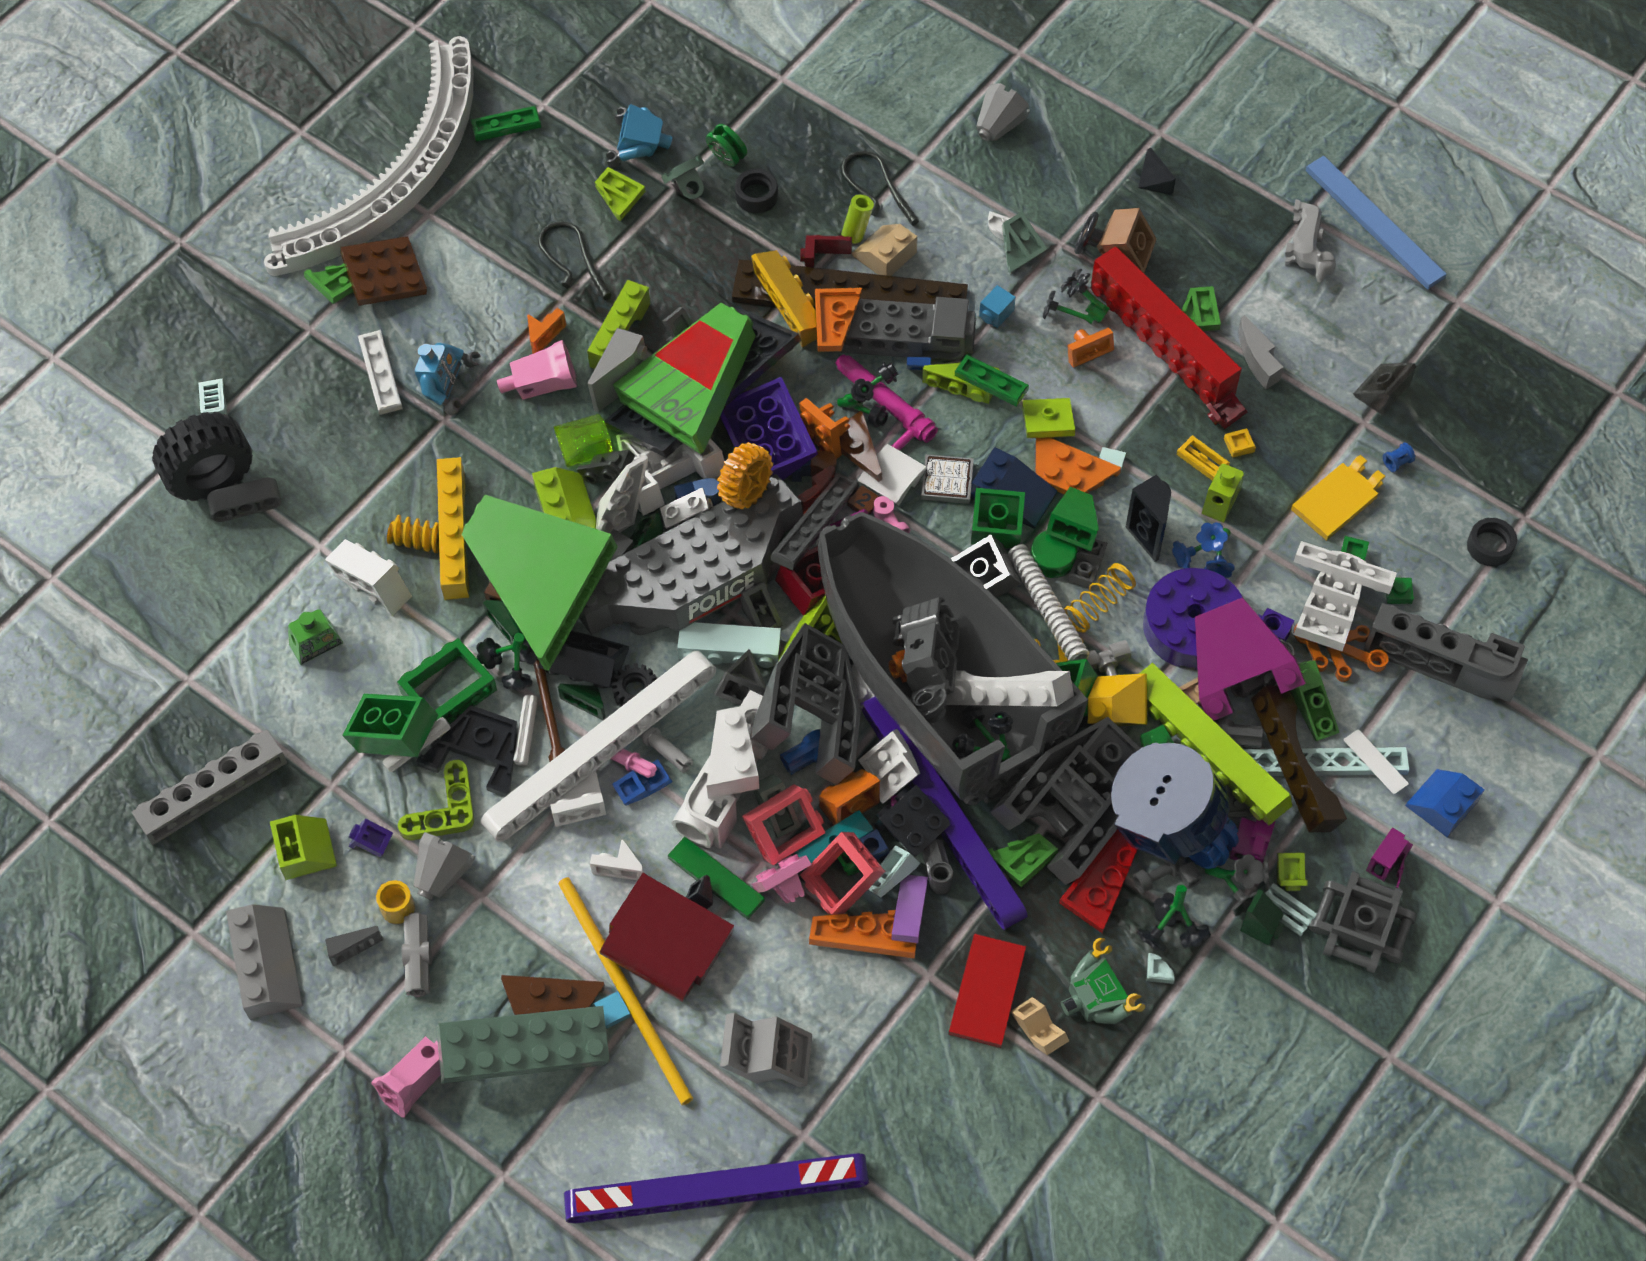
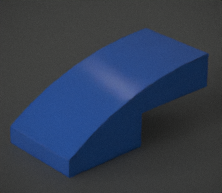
[612,759,673,806]

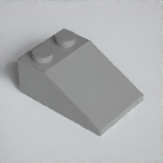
[587,328,648,412]

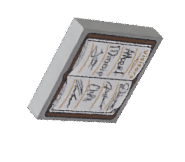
[921,454,974,504]

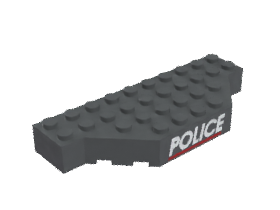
[579,474,804,635]

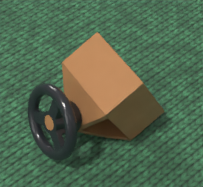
[1074,208,1157,273]

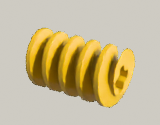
[387,515,439,553]

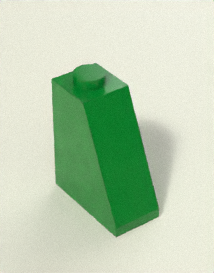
[1046,487,1099,551]

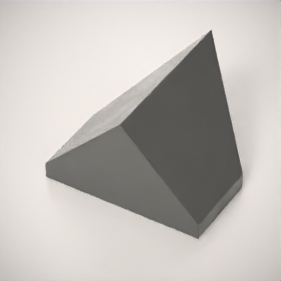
[714,649,767,706]

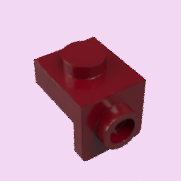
[1206,392,1248,429]

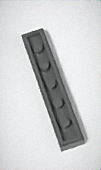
[771,473,859,570]

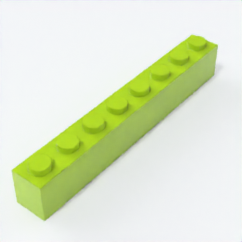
[1139,662,1293,825]

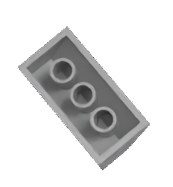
[226,904,303,1019]

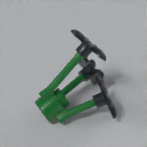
[1043,269,1110,324]

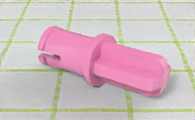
[610,748,657,778]

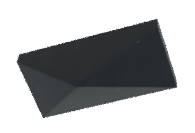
[1138,148,1176,195]

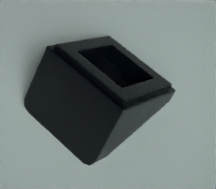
[686,875,713,909]

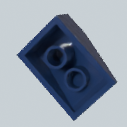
[970,447,1058,529]

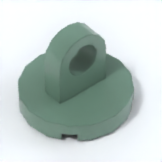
[661,155,704,200]

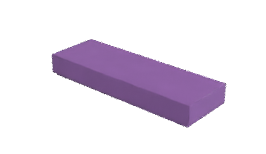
[891,875,928,943]

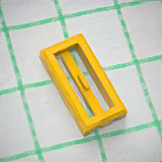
[1176,435,1230,481]

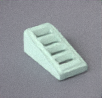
[199,379,228,415]
[868,845,920,897]

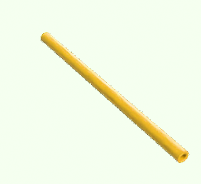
[558,877,693,1105]

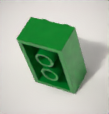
[342,693,438,757]

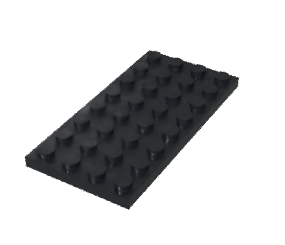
[604,307,801,458]

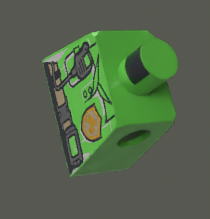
[288,609,343,665]

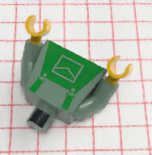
[1061,938,1145,1024]

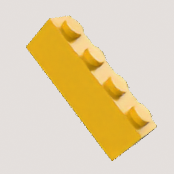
[751,250,817,348]

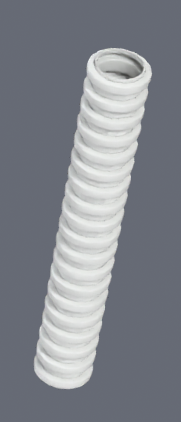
[1008,544,1089,661]

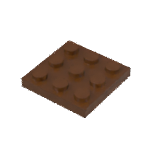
[340,236,427,306]

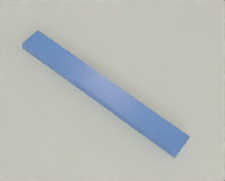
[1306,156,1446,290]

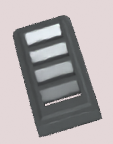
[325,926,383,966]

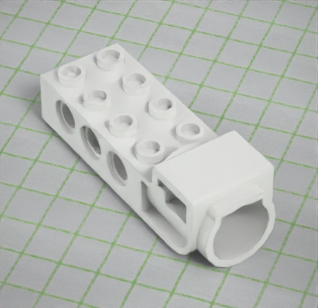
[671,690,768,849]

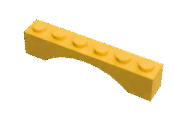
[437,457,469,600]

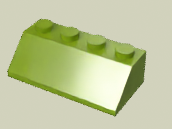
[532,467,596,529]

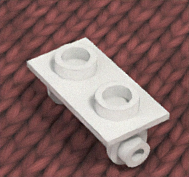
[660,488,713,529]

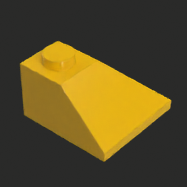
[1088,673,1147,726]

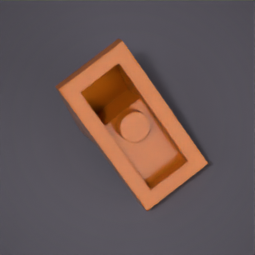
[527,308,566,354]

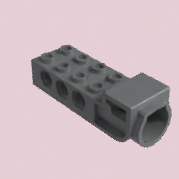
[831,297,976,361]
[1363,603,1528,702]

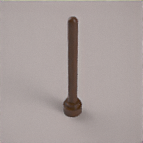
[534,660,565,762]

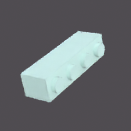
[677,622,781,668]

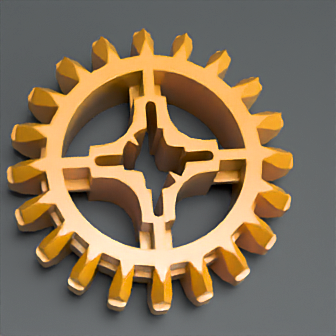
[717,442,773,509]

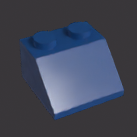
[1405,769,1485,838]

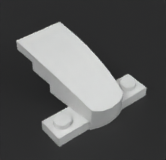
[1294,541,1397,651]

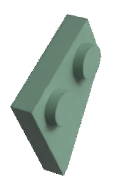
[1002,212,1047,274]

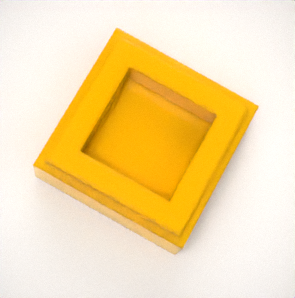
[1224,428,1256,458]

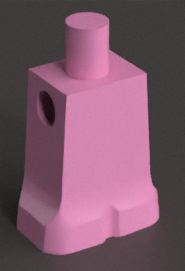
[497,340,577,400]
[371,1036,441,1118]

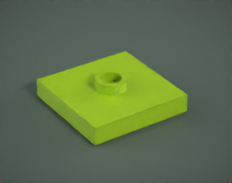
[1022,398,1075,438]

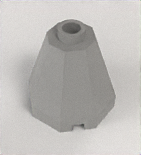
[976,83,1030,141]
[414,832,475,900]

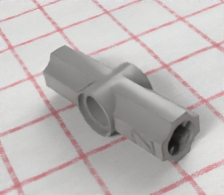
[402,913,432,997]

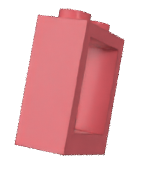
[742,784,825,865]
[800,832,886,915]

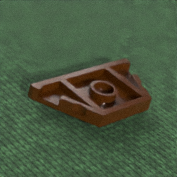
[501,975,605,1015]

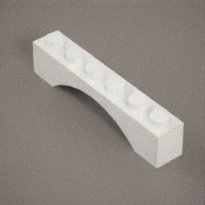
[946,671,1074,706]

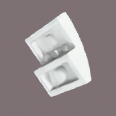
[858,444,927,506]
[858,729,920,804]

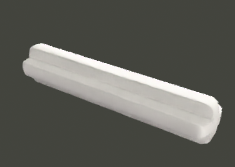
[513,695,538,766]
[383,717,451,772]

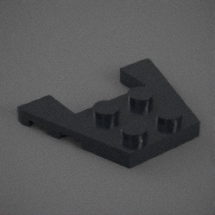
[416,705,518,797]

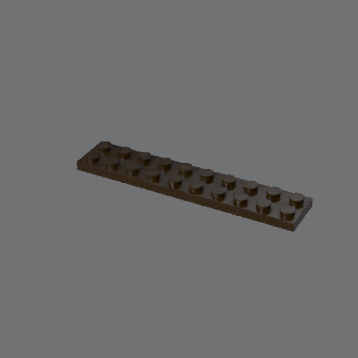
[732,259,968,310]

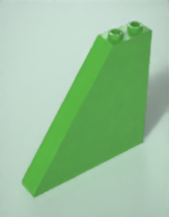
[461,495,618,671]

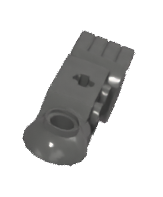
[900,597,960,723]

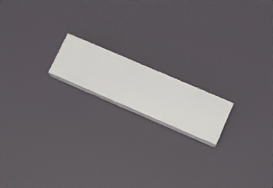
[358,330,403,415]

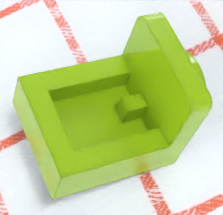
[1277,852,1308,891]

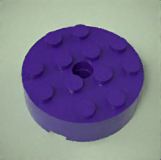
[1143,568,1242,670]

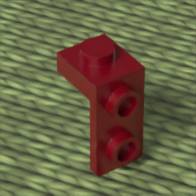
[800,235,852,267]

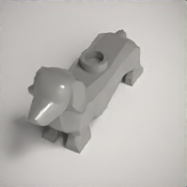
[1285,199,1336,282]

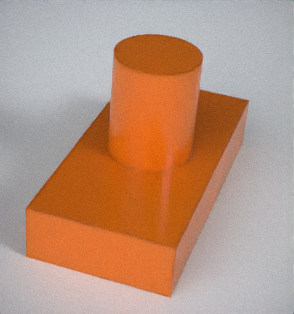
[1067,327,1114,368]

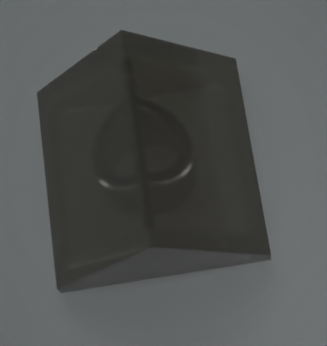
[1353,363,1417,416]

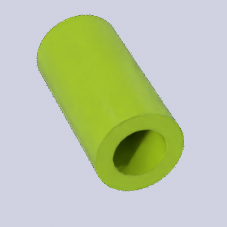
[841,194,874,244]

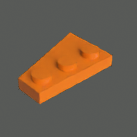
[815,288,862,352]

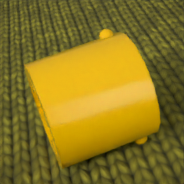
[376,880,415,924]

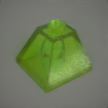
[553,414,612,467]

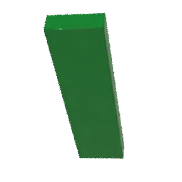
[668,837,765,920]

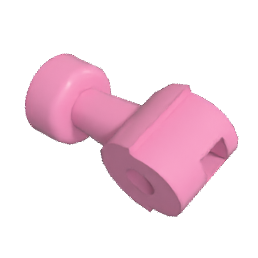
[874,496,911,533]

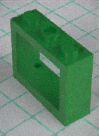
[397,638,497,725]

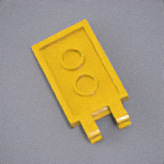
[1291,455,1385,541]

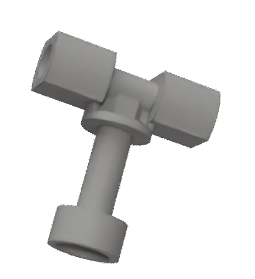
[1087,640,1131,676]

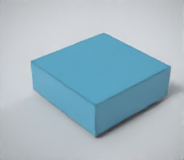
[594,991,631,1028]

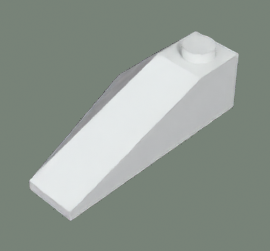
[596,455,648,533]

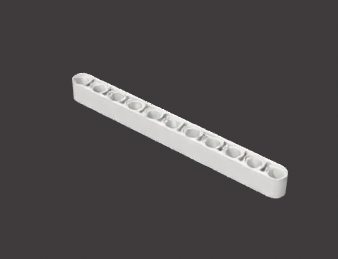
[481,651,716,842]

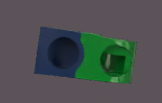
[837,829,889,875]

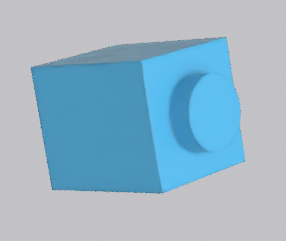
[979,285,1016,328]

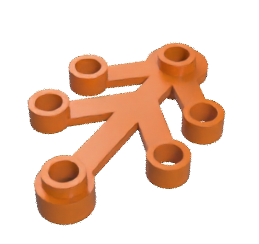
[1293,623,1388,682]

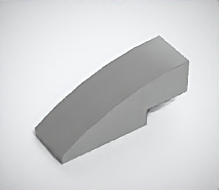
[1238,315,1284,389]

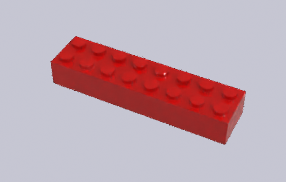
[1090,246,1242,406]

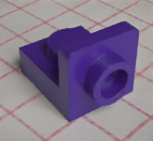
[348,818,393,857]

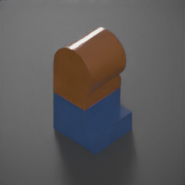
[792,451,837,482]

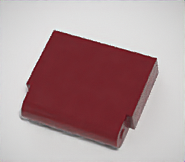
[599,873,734,1002]

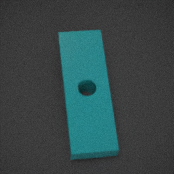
[794,810,874,869]

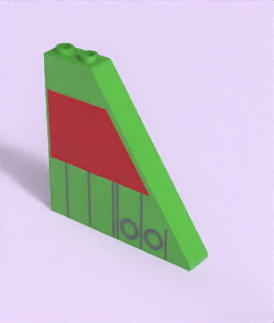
[613,303,755,454]

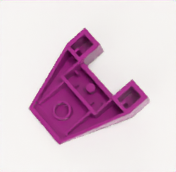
[1195,597,1306,721]

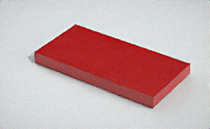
[948,934,1026,1048]

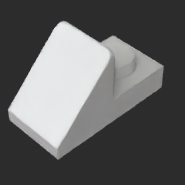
[590,840,644,881]

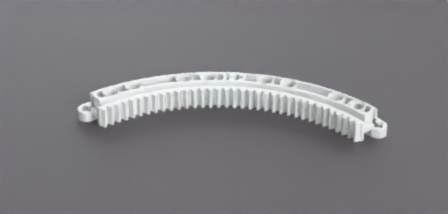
[264,36,474,276]

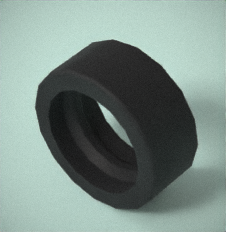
[735,169,778,213]
[1467,518,1517,566]

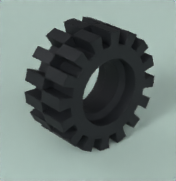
[612,663,657,707]

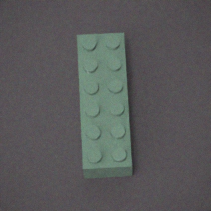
[436,1006,609,1084]

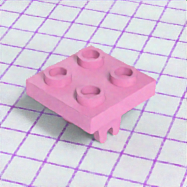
[751,854,812,903]

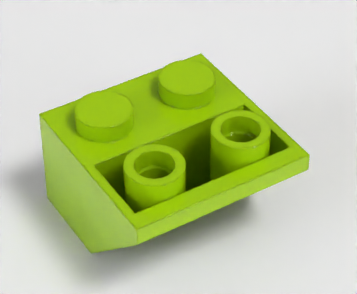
[270,815,337,880]

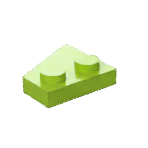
[595,167,646,221]

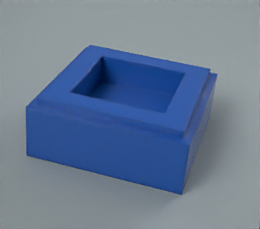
[907,357,931,370]

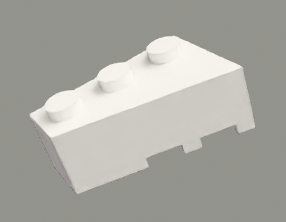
[706,706,759,799]

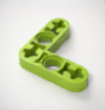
[398,760,474,840]

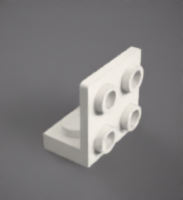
[550,770,606,827]

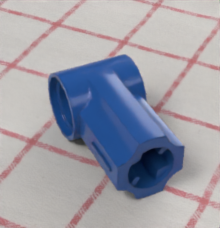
[780,729,821,775]

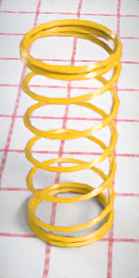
[1064,563,1136,633]

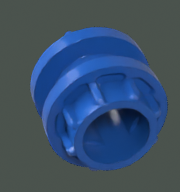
[1188,817,1239,869]

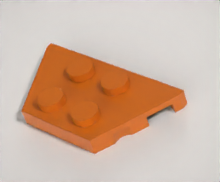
[1036,437,1121,494]

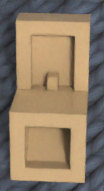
[1011,997,1069,1055]

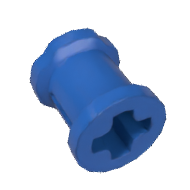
[1383,442,1416,472]

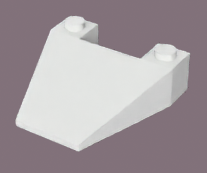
[616,434,724,516]

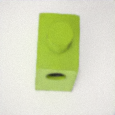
[1201,464,1244,523]

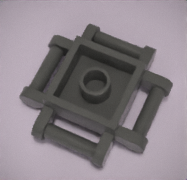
[1309,871,1417,974]

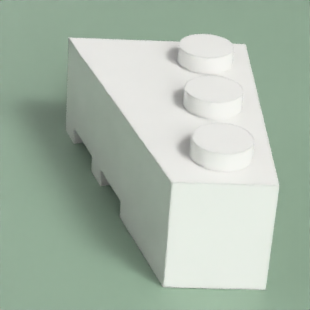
[325,539,412,617]

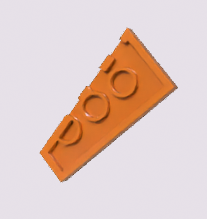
[809,910,917,958]

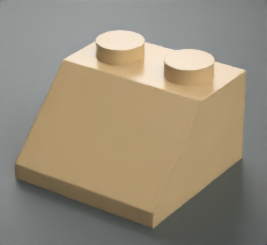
[852,224,917,276]

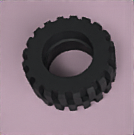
[152,412,253,501]

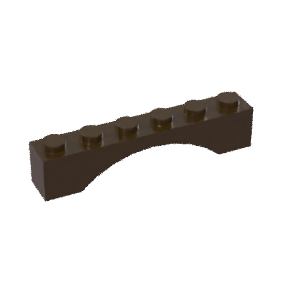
[1251,686,1347,833]

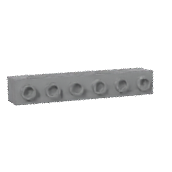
[131,730,287,846]

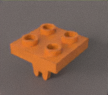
[799,398,850,459]

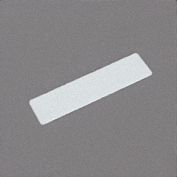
[1344,730,1409,794]

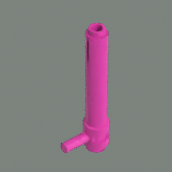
[836,354,938,451]

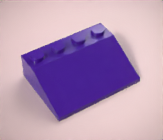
[720,377,818,481]

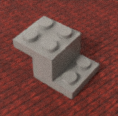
[720,1013,812,1087]

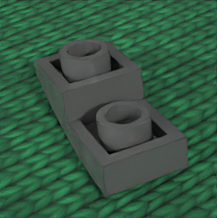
[1068,539,1108,588]

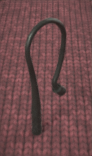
[841,151,919,226]
[538,221,611,300]

